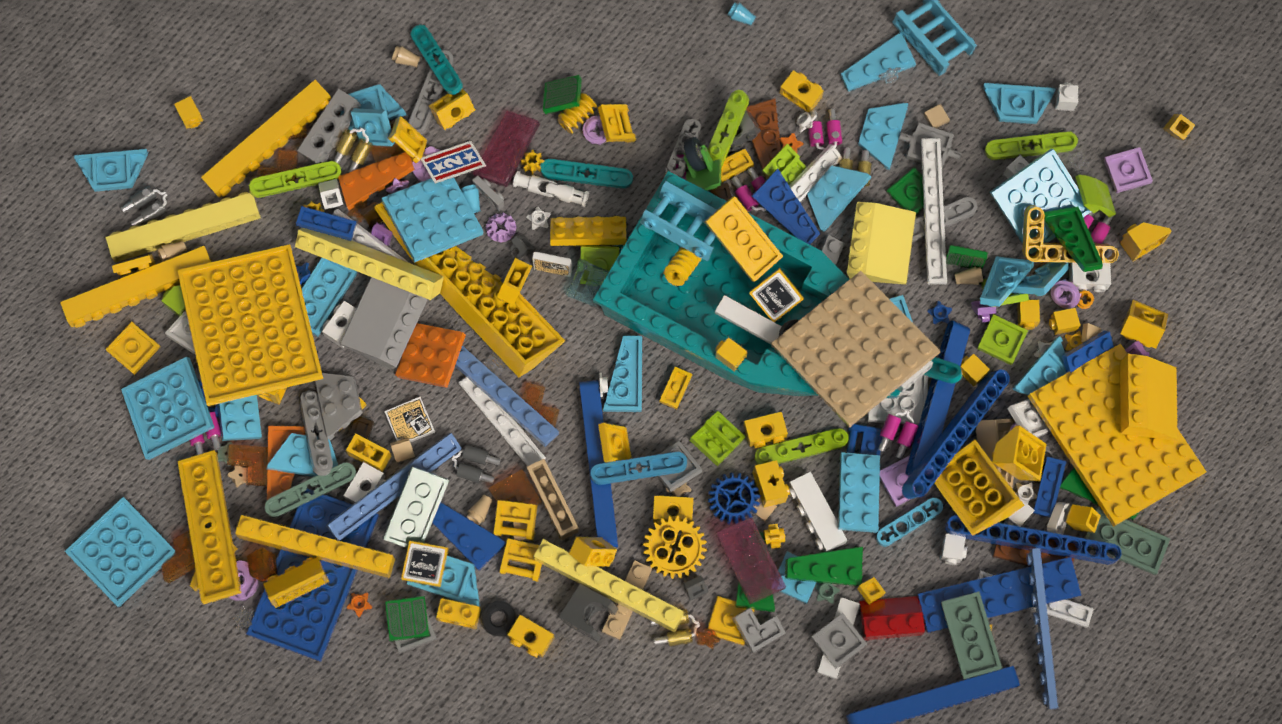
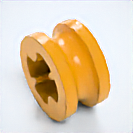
[1077,291,1094,309]

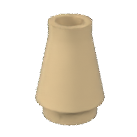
[392,46,420,67]
[157,241,187,262]
[955,266,983,285]
[467,495,493,525]

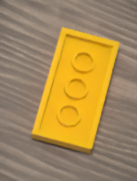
[704,196,783,282]
[550,216,627,246]

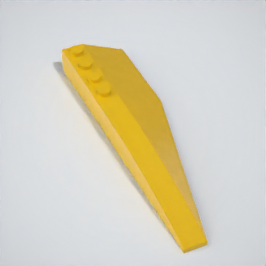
[375,203,565,378]

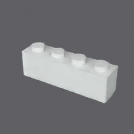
[789,472,847,553]

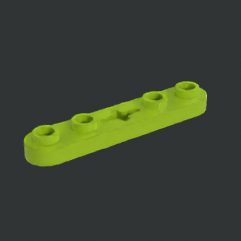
[708,90,749,169]
[985,132,1078,160]
[249,161,341,198]
[755,428,849,465]

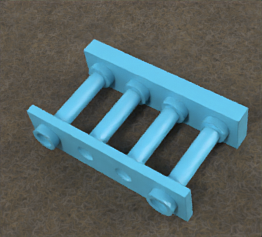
[892,0,977,76]
[640,181,717,261]

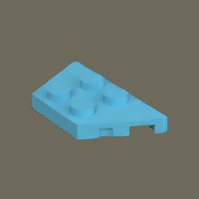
[983,83,1056,124]
[340,84,407,135]
[858,103,908,170]
[74,149,148,192]
[807,166,872,232]
[1012,336,1067,395]
[267,433,338,477]
[407,556,480,607]

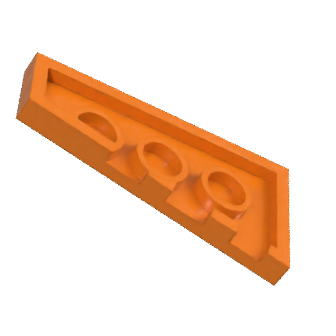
[338,152,415,210]
[267,426,306,500]

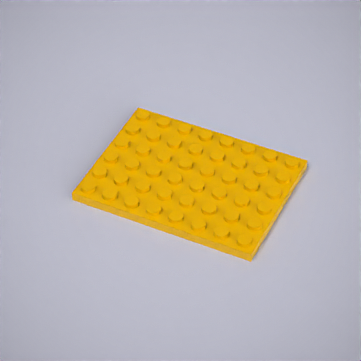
[177,244,323,406]
[1028,344,1207,527]

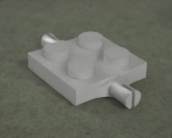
[899,123,962,168]

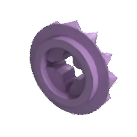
[583,116,606,145]
[486,212,516,242]
[1051,279,1081,309]

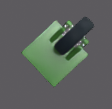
[683,137,722,191]

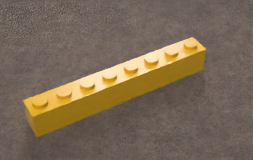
[201,80,332,197]
[60,246,212,328]
[235,515,395,578]

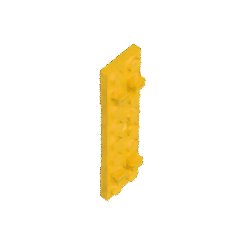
[178,450,242,604]

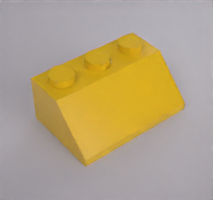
[992,425,1046,481]
[263,557,330,608]

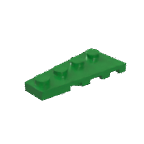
[1044,206,1103,272]

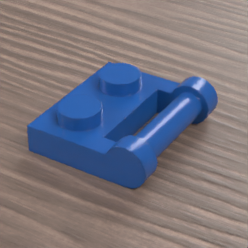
[847,424,883,456]

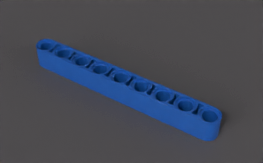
[905,320,970,477]
[902,369,1010,499]
[579,380,618,548]
[945,515,1122,565]
[846,666,1020,724]

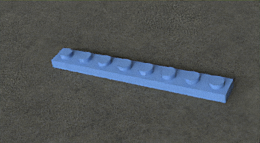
[455,346,559,447]
[326,433,462,541]
[1027,548,1058,709]

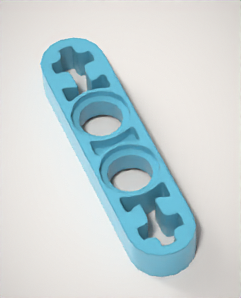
[876,498,943,547]

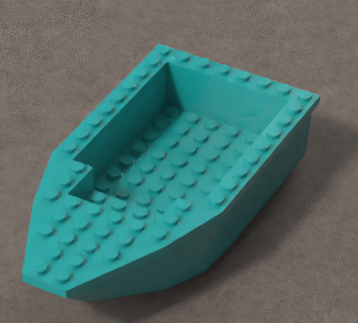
[593,171,900,399]

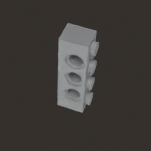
[297,89,361,164]

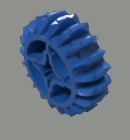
[708,473,760,525]

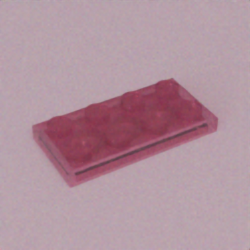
[473,111,540,187]
[716,517,786,604]

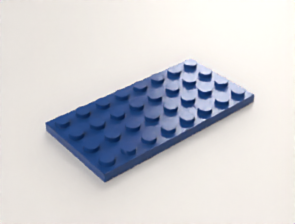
[246,489,379,662]

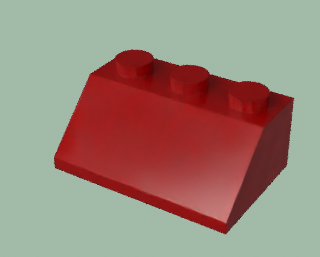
[859,596,925,640]

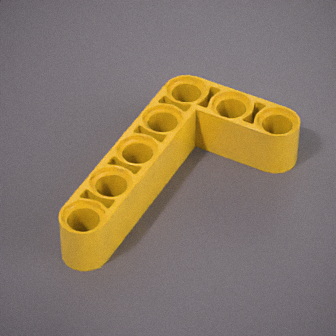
[1022,205,1119,263]

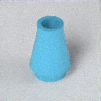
[728,2,756,26]
[461,185,481,213]

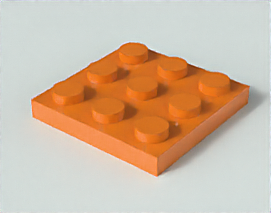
[395,323,466,388]

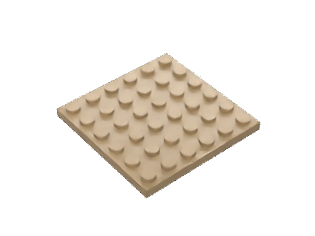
[771,271,940,428]

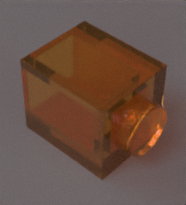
[247,547,278,582]

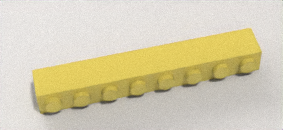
[106,192,261,263]
[295,228,444,300]
[534,539,684,633]

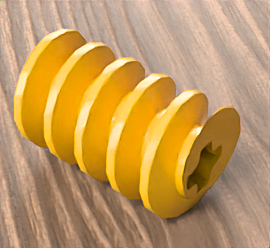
[557,93,597,134]
[664,247,702,286]

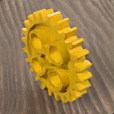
[643,514,707,579]

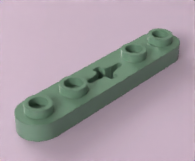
[265,463,356,517]

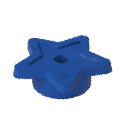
[296,262,311,285]
[928,301,952,324]

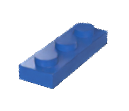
[296,206,357,241]
[1062,330,1114,373]
[1033,457,1066,518]

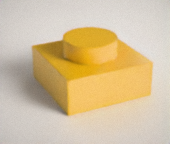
[857,577,886,604]

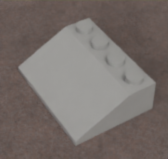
[340,277,428,370]

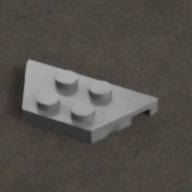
[315,373,363,440]

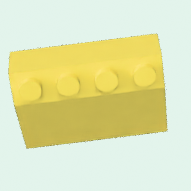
[847,202,916,284]

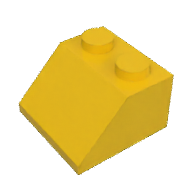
[1120,222,1172,261]
[1120,300,1168,349]

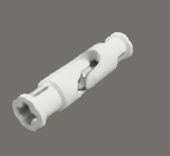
[513,171,589,208]

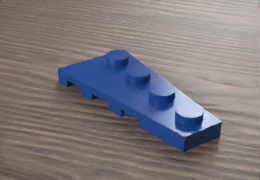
[752,168,820,245]
[432,502,507,570]

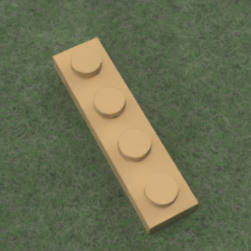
[602,560,652,640]

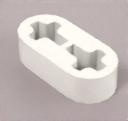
[1047,502,1071,535]

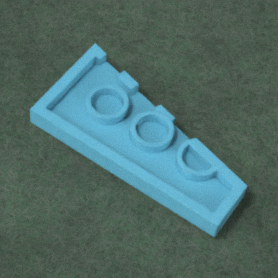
[841,32,916,91]
[980,256,1034,307]
[603,336,642,412]

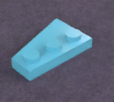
[1012,262,1069,296]

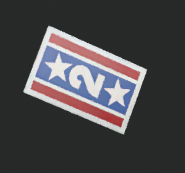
[421,141,486,184]

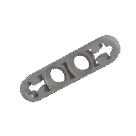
[667,119,701,177]

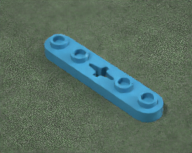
[591,452,687,485]

